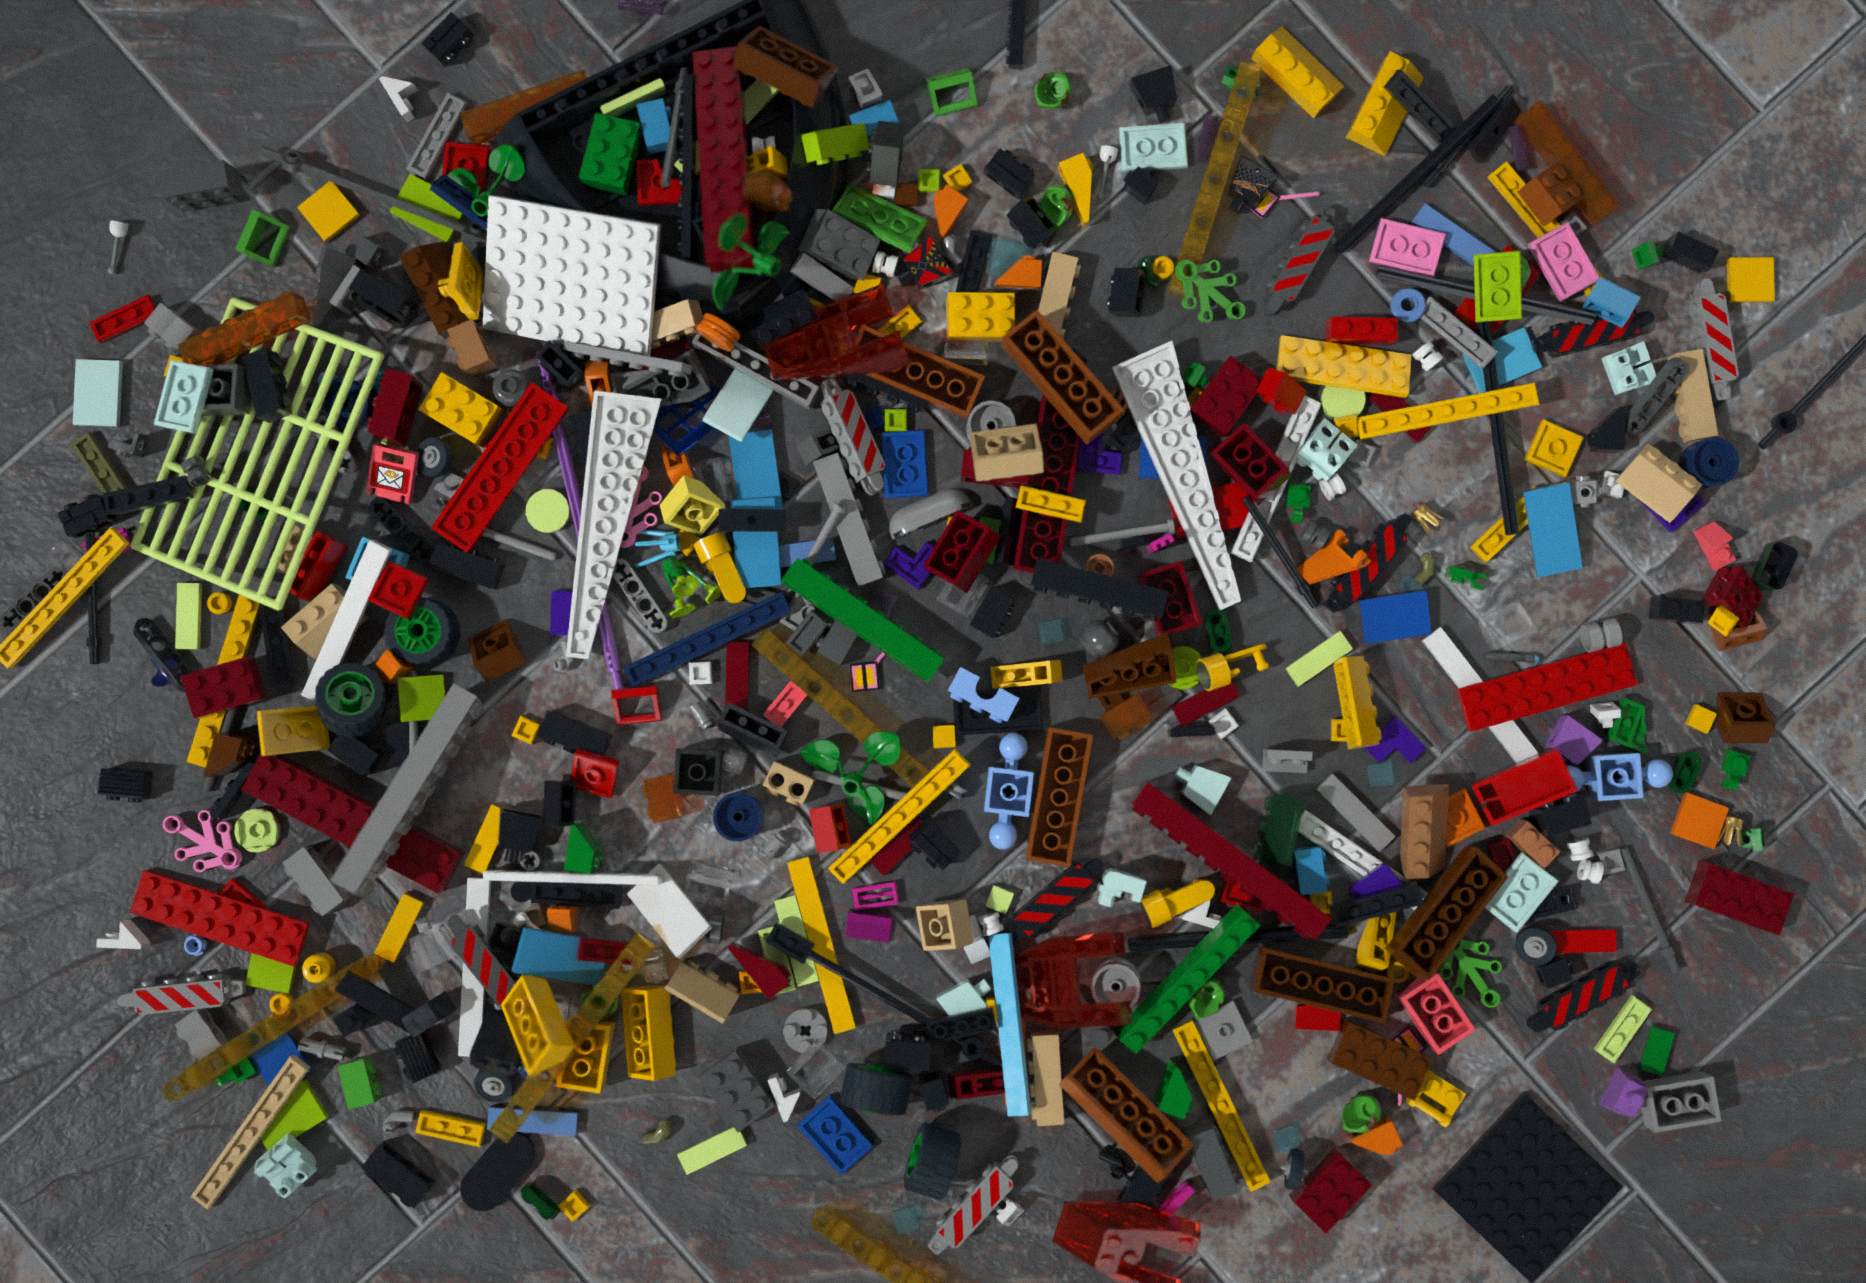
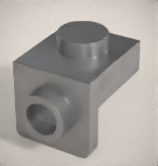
[108,432,148,458]
[433,471,464,508]

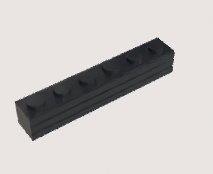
[1006,0,1026,70]

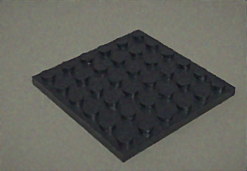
[1432,1092,1623,1283]

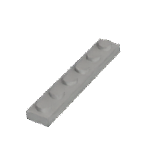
[563,341,692,377]

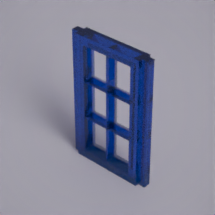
[653,372,722,457]

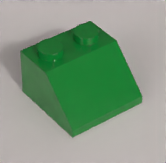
[564,822,604,874]
[1153,1058,1193,1120]

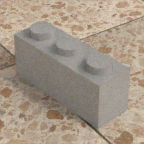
[283,845,350,916]

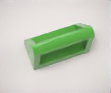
[926,68,978,116]
[235,209,291,267]

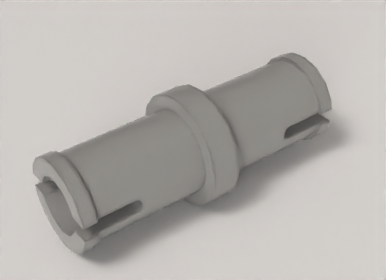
[298,1037,347,1062]

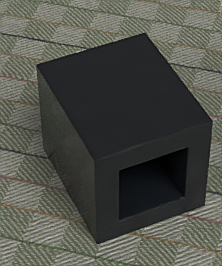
[1123,166,1159,205]
[1534,956,1573,989]

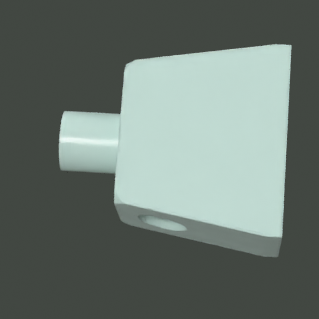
[1174,765,1231,815]
[936,979,992,1029]

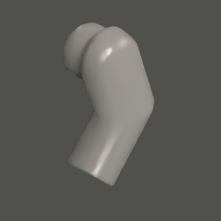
[553,641,575,672]

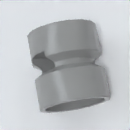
[1580,618,1622,653]

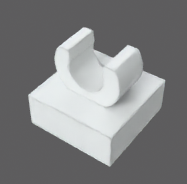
[872,184,896,199]
[1600,471,1624,499]
[1590,702,1621,728]
[995,1197,1025,1226]

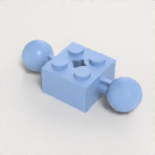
[984,733,1034,850]
[1567,753,1673,801]

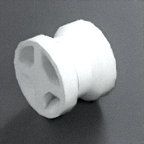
[1319,473,1346,501]
[1567,837,1594,861]
[1577,859,1604,884]
[978,912,1004,936]

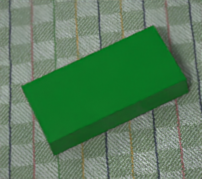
[1639,1026,1675,1076]

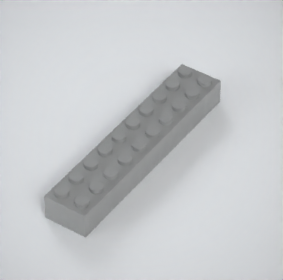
[330,683,483,898]

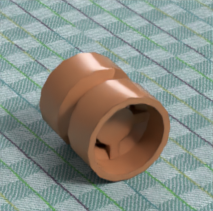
[1083,554,1114,577]

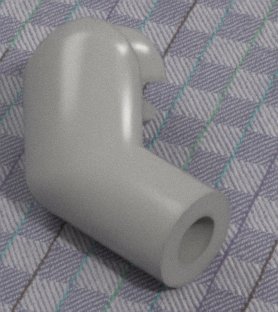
[942,234,963,268]
[383,1110,415,1134]

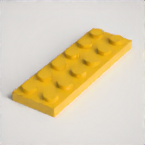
[1276,335,1412,398]

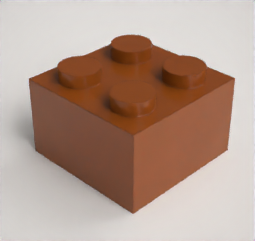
[1517,163,1584,226]

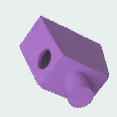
[1546,715,1603,766]
[1599,1067,1648,1117]

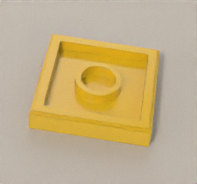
[297,181,361,243]
[1727,257,1775,303]
[1524,419,1584,478]

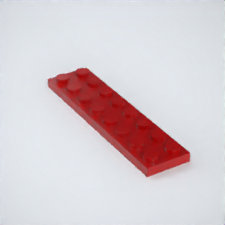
[431,382,570,553]
[1456,642,1638,732]
[130,870,310,967]

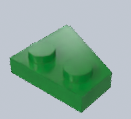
[1606,698,1648,754]

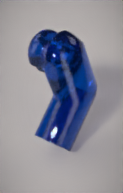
[150,658,169,687]

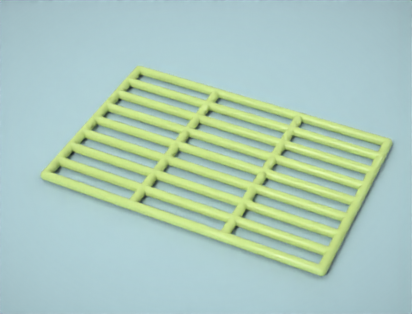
[130,298,384,610]

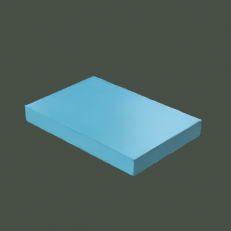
[1462,327,1542,393]

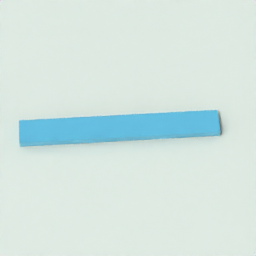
[988,933,1031,1116]

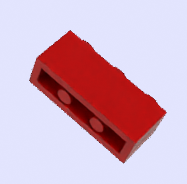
[1325,316,1398,345]
[289,531,348,602]

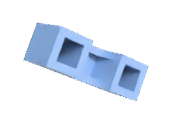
[948,667,1019,724]

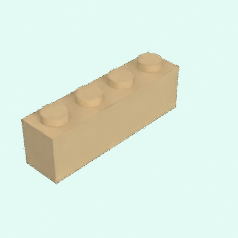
[1038,252,1081,339]
[651,299,703,349]
[1667,349,1718,443]
[1027,1031,1064,1126]

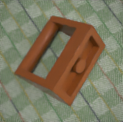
[1708,608,1768,651]

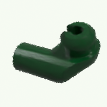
[1138,256,1162,289]

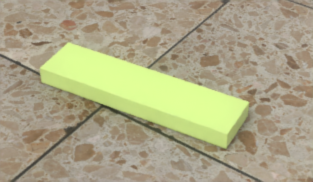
[774,894,819,987]

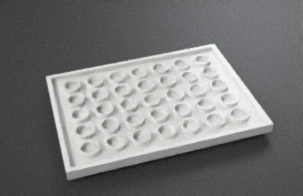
[482,195,661,357]

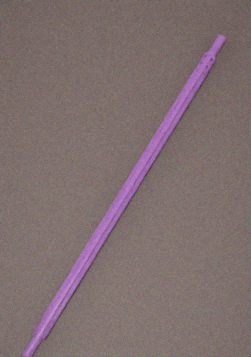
[536,351,624,690]

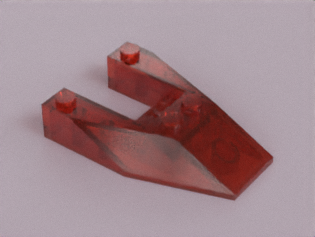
[764,284,911,381]
[995,932,1132,1029]
[1052,1201,1201,1283]

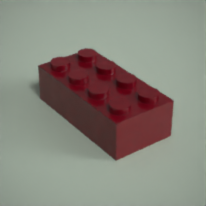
[1684,861,1794,936]

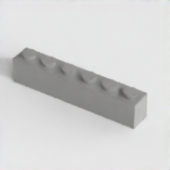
[691,333,820,410]
[813,453,886,588]

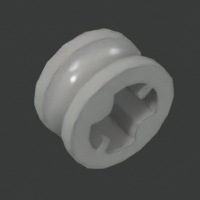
[945,782,967,801]
[520,850,542,871]

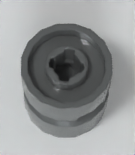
[698,913,724,944]

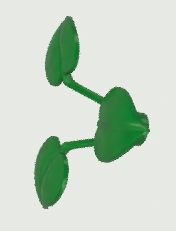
[448,144,525,216]
[713,213,790,311]
[800,731,901,825]

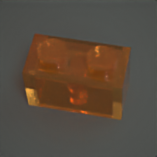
[744,172,792,211]
[1099,693,1152,740]
[641,773,682,824]

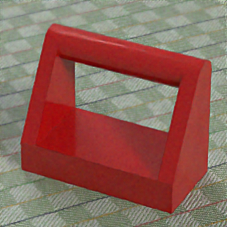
[611,686,662,725]

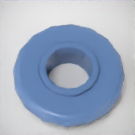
[1390,288,1426,323]

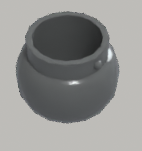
[492,369,530,407]
[1079,620,1120,660]

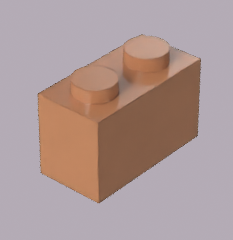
[1505,819,1560,868]

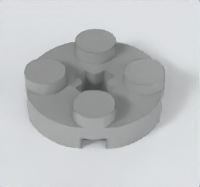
[783,1008,828,1054]

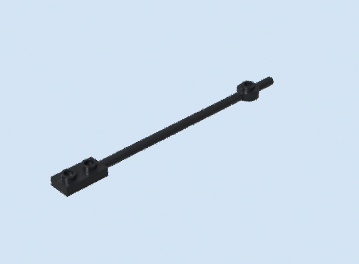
[1757,334,1866,450]
[765,922,1002,1068]

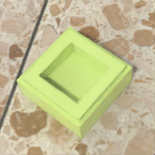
[985,885,1014,914]

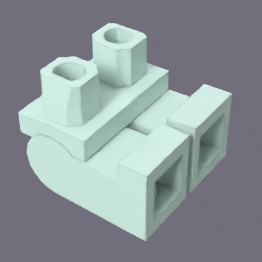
[1601,341,1657,396]
[1296,418,1357,481]
[1096,868,1146,908]
[254,1132,317,1198]

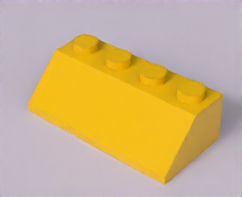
[1251,27,1345,119]
[1346,51,1424,156]
[1333,656,1381,750]
[501,975,574,1076]
[621,985,676,1081]

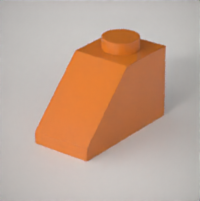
[933,185,968,240]
[994,255,1042,289]
[585,359,612,406]
[660,439,695,486]
[374,650,414,684]
[547,905,578,934]
[1346,1116,1403,1155]

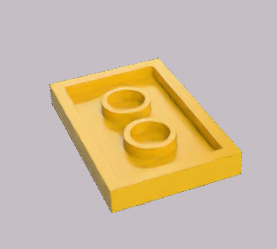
[438,242,485,320]
[257,706,330,756]

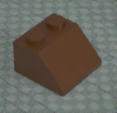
[468,619,526,682]
[1716,693,1776,743]
[203,732,258,777]

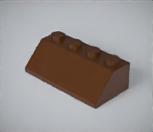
[733,26,838,107]
[399,241,483,339]

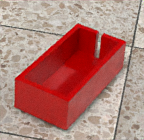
[1472,746,1578,826]

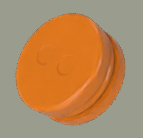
[696,313,740,351]

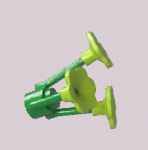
[661,556,722,619]

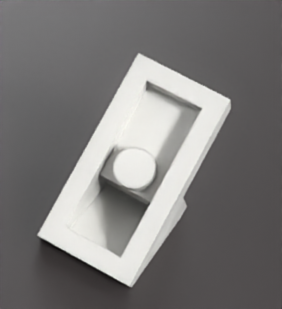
[848,68,882,109]
[379,76,418,122]
[1179,900,1222,928]
[964,914,991,964]
[96,919,151,949]
[768,1073,802,1122]

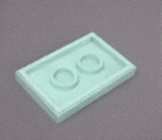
[1119,123,1188,173]
[73,359,123,427]
[154,360,214,434]
[703,369,773,442]
[1485,852,1558,933]

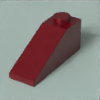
[727,942,791,1000]
[948,1069,1005,1100]

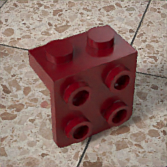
[1701,567,1763,628]

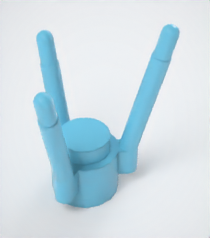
[635,530,681,568]

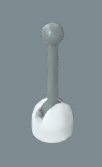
[1096,146,1118,200]
[108,220,129,275]

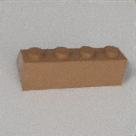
[1400,784,1449,879]

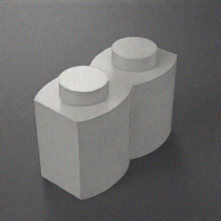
[144,302,200,353]
[175,1008,228,1061]

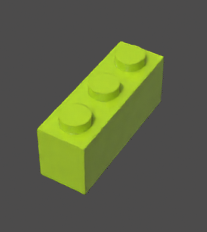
[801,123,869,165]

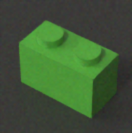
[337,1055,382,1110]

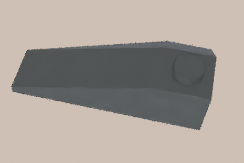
[308,246,363,341]
[615,349,711,406]

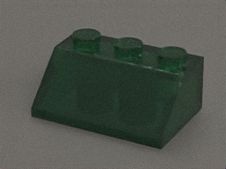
[1254,792,1305,867]

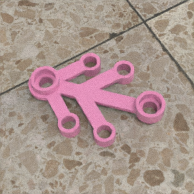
[620,465,663,548]
[163,809,242,873]

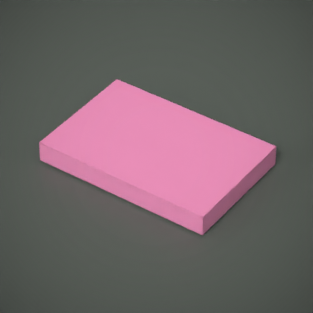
[1368,218,1446,276]
[1528,222,1599,302]

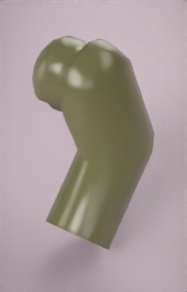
[1414,552,1436,586]
[642,1119,672,1145]

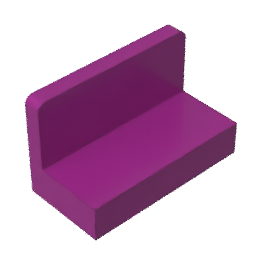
[845,910,893,942]

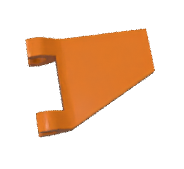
[1297,529,1371,584]

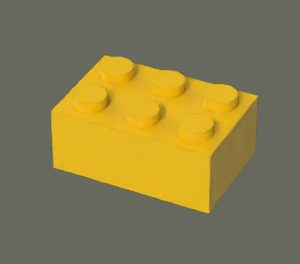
[946,292,1015,342]
[418,372,504,447]
[556,1015,615,1094]

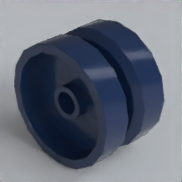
[321,378,375,430]
[1678,437,1739,490]
[713,791,765,842]

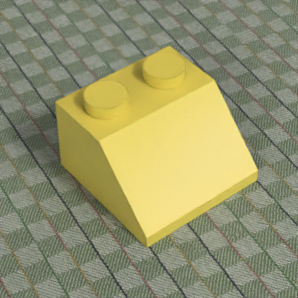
[660,475,725,536]

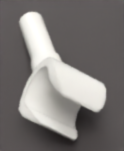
[513,912,541,930]

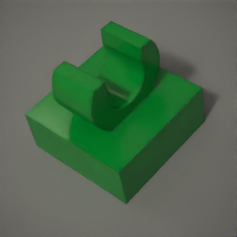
[1631,241,1663,270]
[1181,363,1209,387]
[1741,826,1766,851]

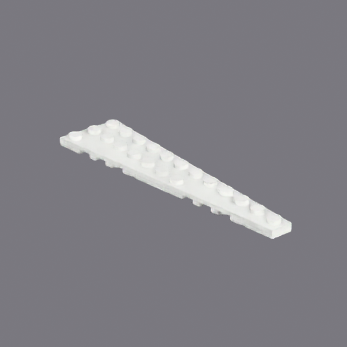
[1111,341,1241,610]
[566,391,662,659]

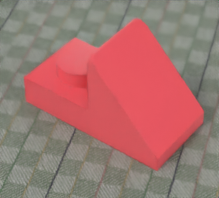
[1693,521,1736,570]

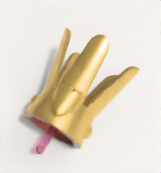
[1411,503,1444,534]
[1717,812,1744,847]

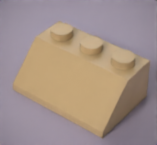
[969,424,1043,481]
[1616,443,1703,523]
[281,584,368,660]
[665,959,741,1024]

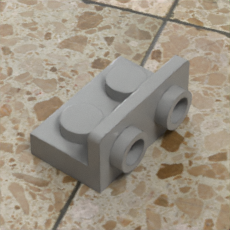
[1262,749,1313,773]

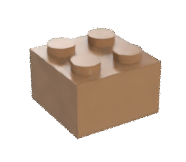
[447,319,499,378]

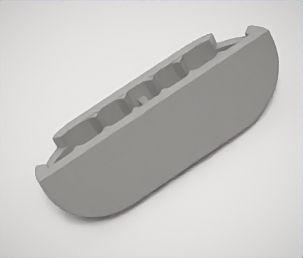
[889,489,973,540]

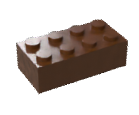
[1327,1018,1433,1101]

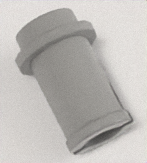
[688,701,715,730]
[760,832,788,861]

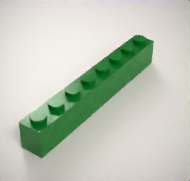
[782,558,944,684]
[1116,903,1260,1054]

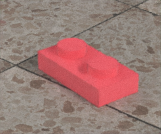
[763,681,808,727]

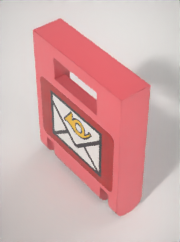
[366,442,419,505]

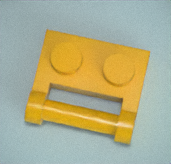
[1406,1070,1466,1128]

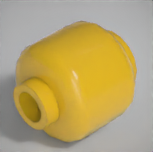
[302,952,336,983]

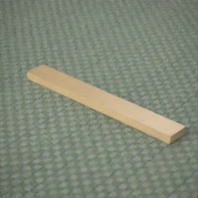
[191,1054,311,1210]

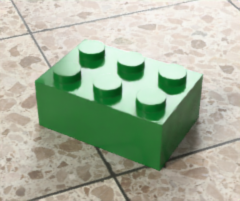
[579,113,643,196]

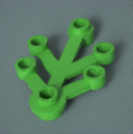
[1175,260,1245,323]
[1437,938,1502,1008]

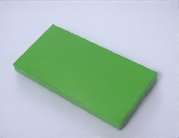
[832,183,928,253]

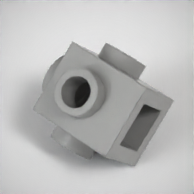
[1566,475,1601,507]

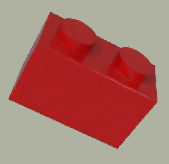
[1256,368,1307,415]
[809,803,852,853]

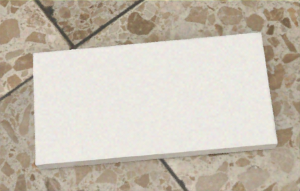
[627,864,713,959]

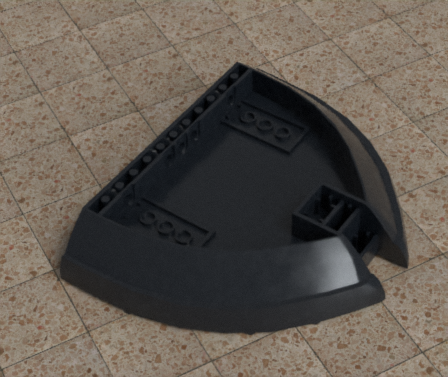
[489,0,847,328]

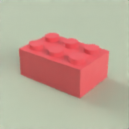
[1395,972,1475,1055]

